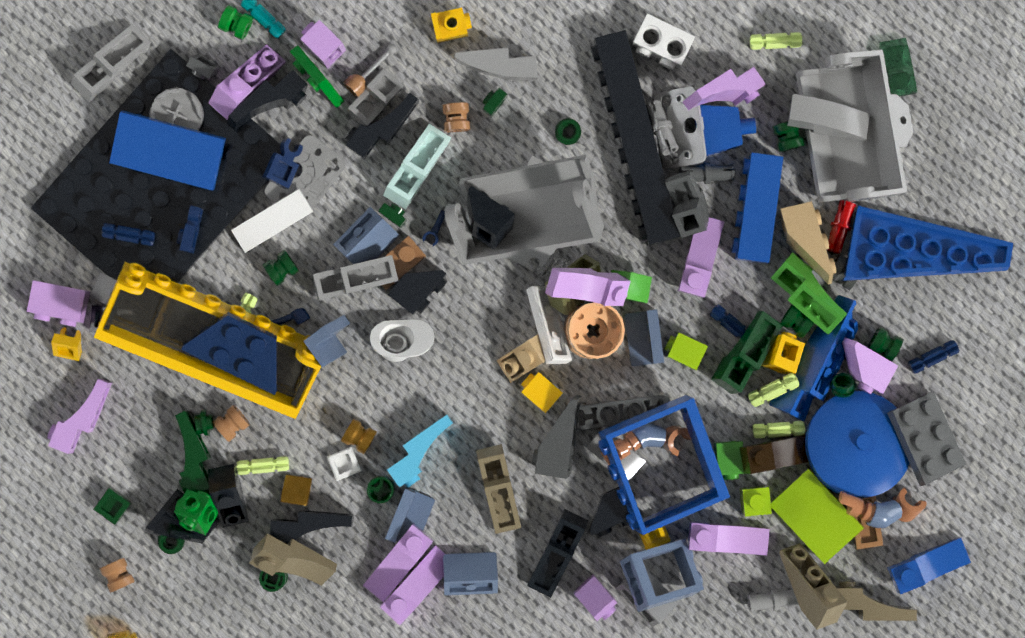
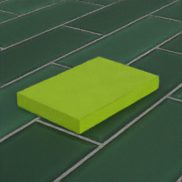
[771,468,864,564]

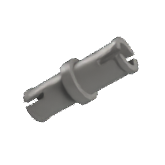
[646,100,679,155]
[747,589,798,612]

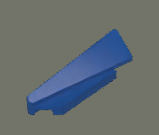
[769,295,858,422]

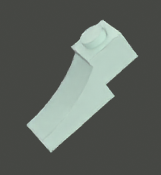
[383,124,451,210]

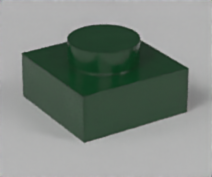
[482,88,508,118]
[378,203,407,229]
[93,487,132,525]

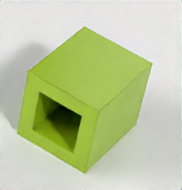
[664,332,708,370]
[739,486,772,517]

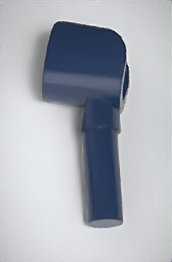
[422,210,445,247]
[271,308,310,326]

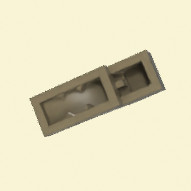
[476,444,522,534]
[249,534,337,586]
[835,581,917,621]

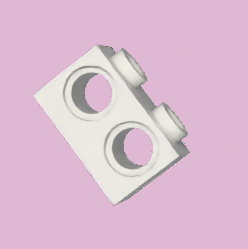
[632,13,695,70]

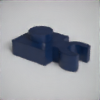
[263,138,303,189]
[177,206,203,254]

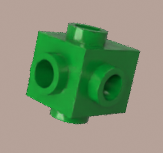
[174,489,218,535]

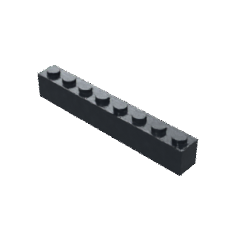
[590,30,680,246]

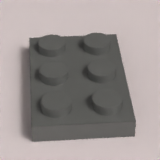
[887,391,966,486]

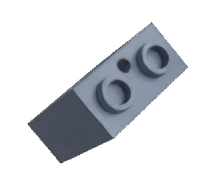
[620,538,704,612]

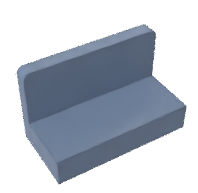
[333,207,399,264]
[624,309,664,366]
[303,315,350,367]
[385,488,435,543]
[443,552,498,596]

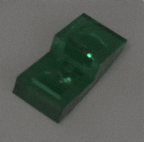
[879,38,917,97]

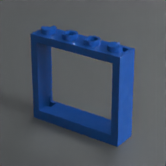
[598,395,730,535]

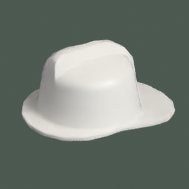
[370,319,435,362]

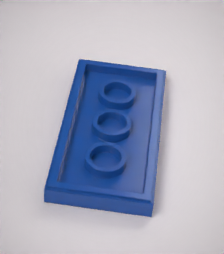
[109,110,226,191]

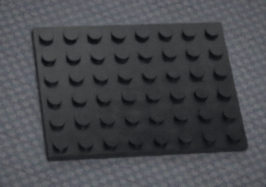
[31,49,281,311]

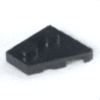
[145,489,220,544]

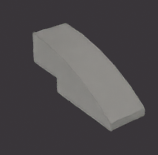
[455,48,538,81]
[787,94,870,141]

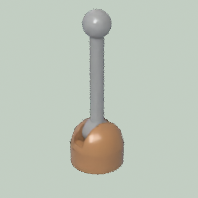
[343,44,396,98]

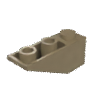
[779,543,848,630]

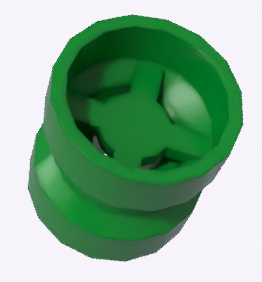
[218,5,254,41]

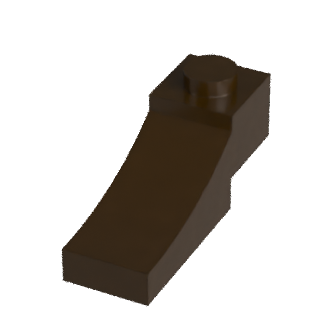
[739,435,808,474]

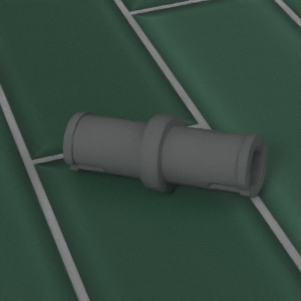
[679,163,735,184]

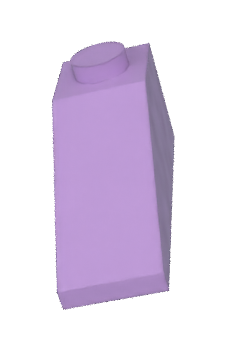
[380,545,445,625]

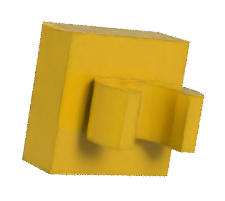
[51,327,82,361]
[638,526,671,550]

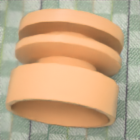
[563,302,625,359]

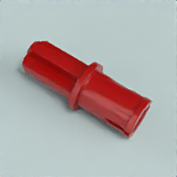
[826,200,856,254]

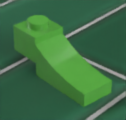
[771,253,847,335]

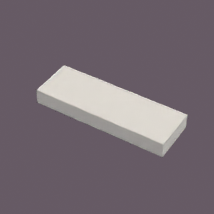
[231,189,313,253]
[526,286,572,364]

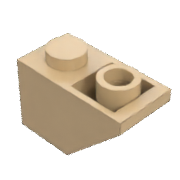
[497,334,545,383]

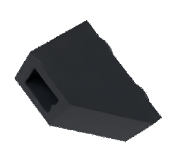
[466,186,515,249]
[388,270,448,315]
[208,464,249,528]
[589,487,641,538]

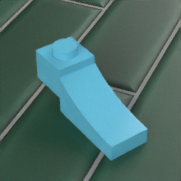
[387,414,453,488]

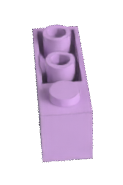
[208,44,286,120]

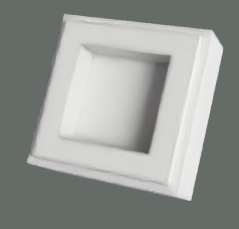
[327,446,362,481]

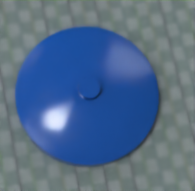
[805,391,910,498]

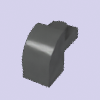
[665,170,709,238]

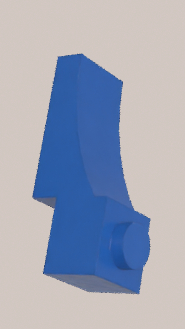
[887,537,971,594]

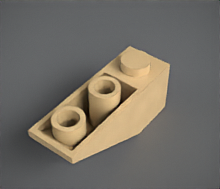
[779,201,836,284]

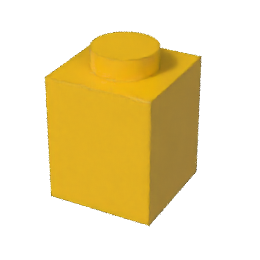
[521,372,563,413]

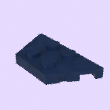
[181,312,277,395]

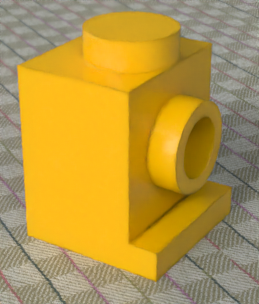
[431,7,472,43]
[761,332,805,375]

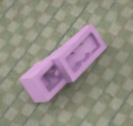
[683,67,766,111]
[677,217,724,298]
[545,268,631,306]
[47,379,112,454]
[688,521,770,556]
[363,523,434,602]

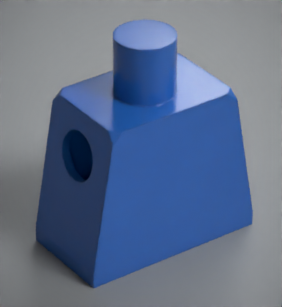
[694,105,756,157]

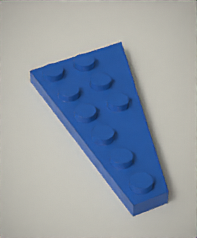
[843,206,1013,281]

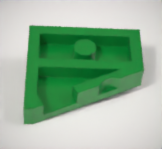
[289,45,345,108]

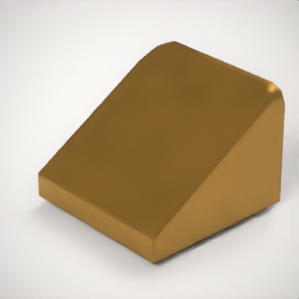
[280,474,312,506]

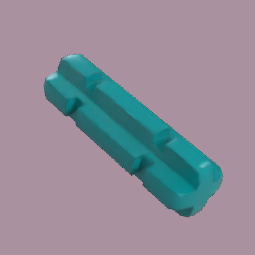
[240,0,286,39]

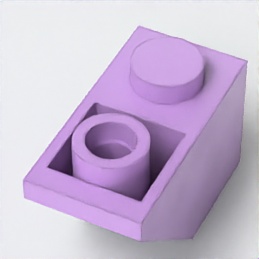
[574,574,617,621]

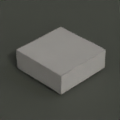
[90,272,117,305]

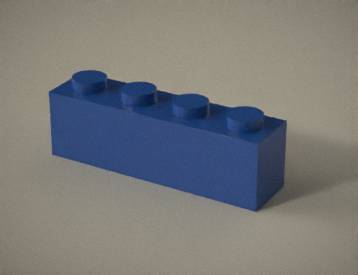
[731,152,784,264]

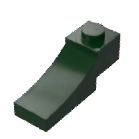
[711,311,783,394]
[175,410,211,493]

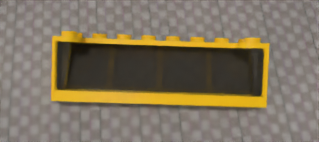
[94,262,321,419]

